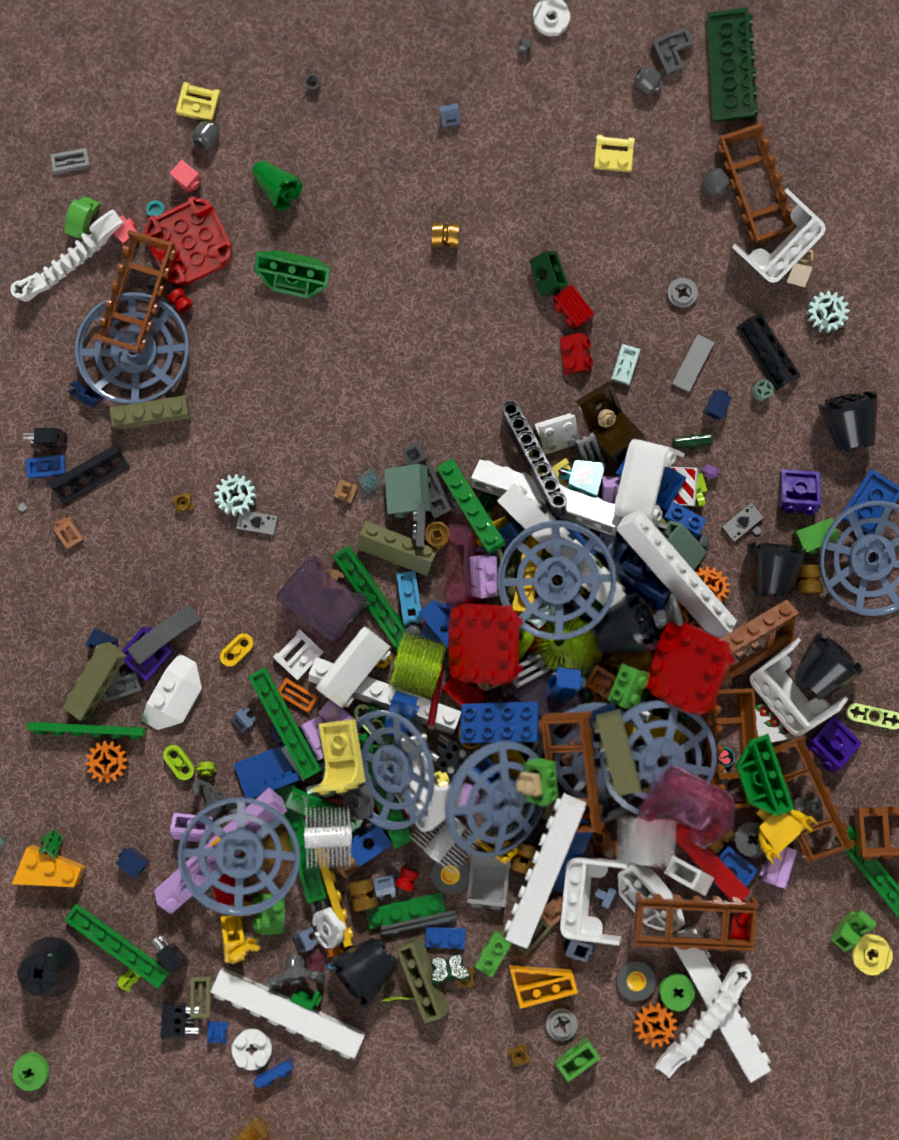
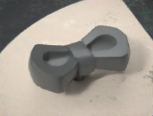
[793,797,822,814]

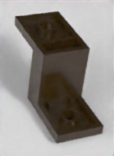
[576,381,647,476]

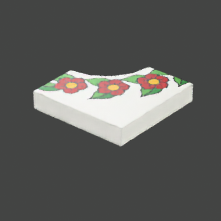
[755,704,798,742]

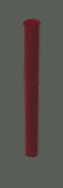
[427,662,444,729]

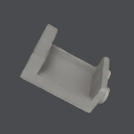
[467,855,511,910]

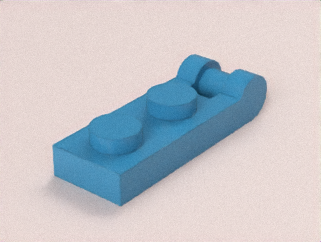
[396,571,423,626]

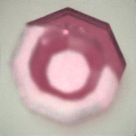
[306,952,326,971]

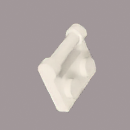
[273,629,324,680]

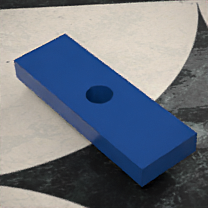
[418,600,450,649]

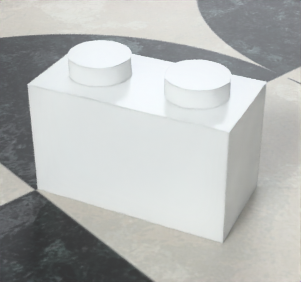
[664,856,714,895]

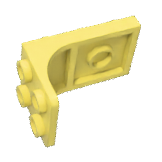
[312,719,366,795]

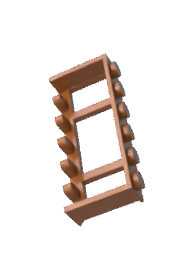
[717,122,797,246]
[93,230,176,355]
[721,600,799,684]
[704,688,758,809]
[539,712,605,834]
[773,735,855,864]
[852,806,899,860]
[633,892,760,952]

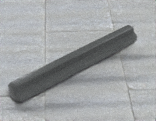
[381,909,457,937]

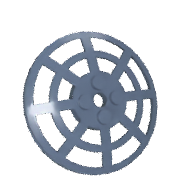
[75,292,190,405]
[819,500,899,616]
[497,520,617,640]
[600,700,717,818]
[535,703,647,814]
[356,710,435,830]
[445,741,544,858]
[178,797,300,916]

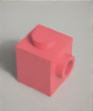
[169,159,202,194]
[113,215,138,246]

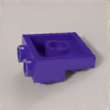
[779,469,821,515]
[122,627,175,681]
[806,715,862,772]

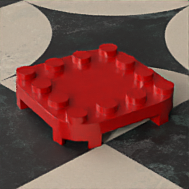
[143,196,233,286]
[449,603,523,685]
[646,622,735,715]

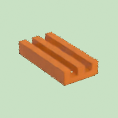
[278,678,319,714]

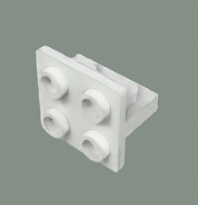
[535,413,579,454]

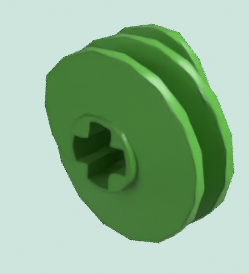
[659,973,695,1011]
[12,1052,49,1091]

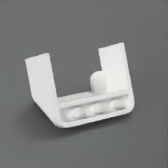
[732,188,826,282]
[614,439,685,529]
[316,626,391,708]
[750,637,848,736]
[391,734,465,832]
[560,858,629,945]

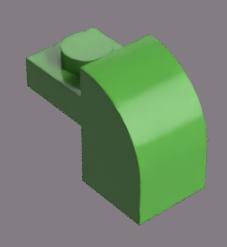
[65,196,100,240]
[830,910,877,952]

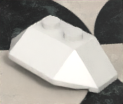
[141,653,202,730]
[618,863,685,933]

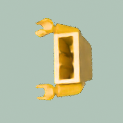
[756,809,818,866]
[221,902,260,964]

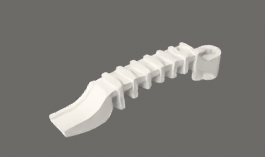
[11,209,124,302]
[655,960,751,1078]

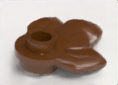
[589,827,615,860]

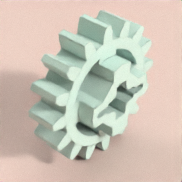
[806,291,850,333]
[214,474,257,516]

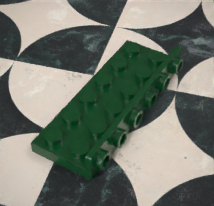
[707,7,758,123]

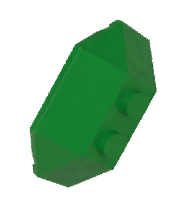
[254,250,331,298]
[735,734,794,816]

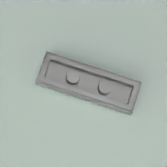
[672,334,715,393]

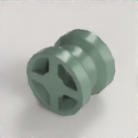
[752,380,774,401]

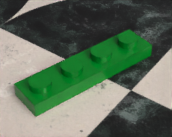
[284,787,363,836]
[366,892,446,929]

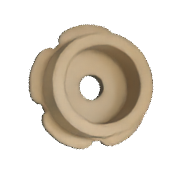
[597,409,616,428]

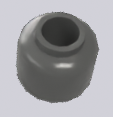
[634,66,662,95]
[192,122,220,150]
[702,167,730,197]

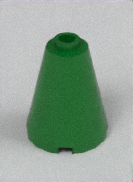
[252,161,303,210]

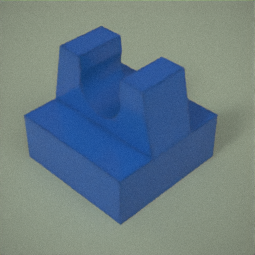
[207,1021,229,1043]

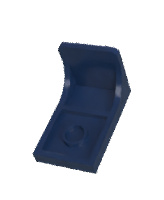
[609,540,671,604]

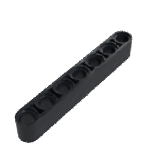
[502,401,567,517]

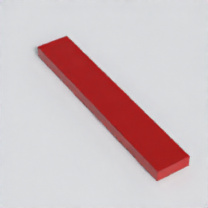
[657,804,750,901]

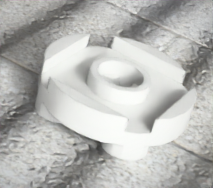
[533,0,570,36]
[313,907,345,949]
[232,1028,272,1070]

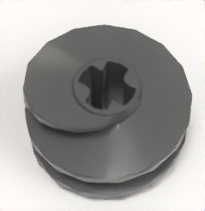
[734,822,764,858]

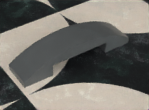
[401,441,452,519]
[127,605,202,665]

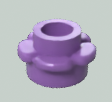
[701,464,720,479]

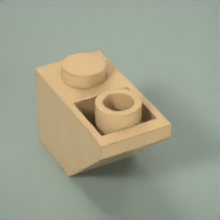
[787,249,813,287]

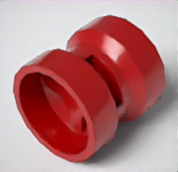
[167,288,193,315]
[395,866,420,892]

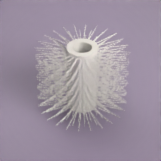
[304,807,352,869]
[616,814,677,869]
[410,817,481,875]

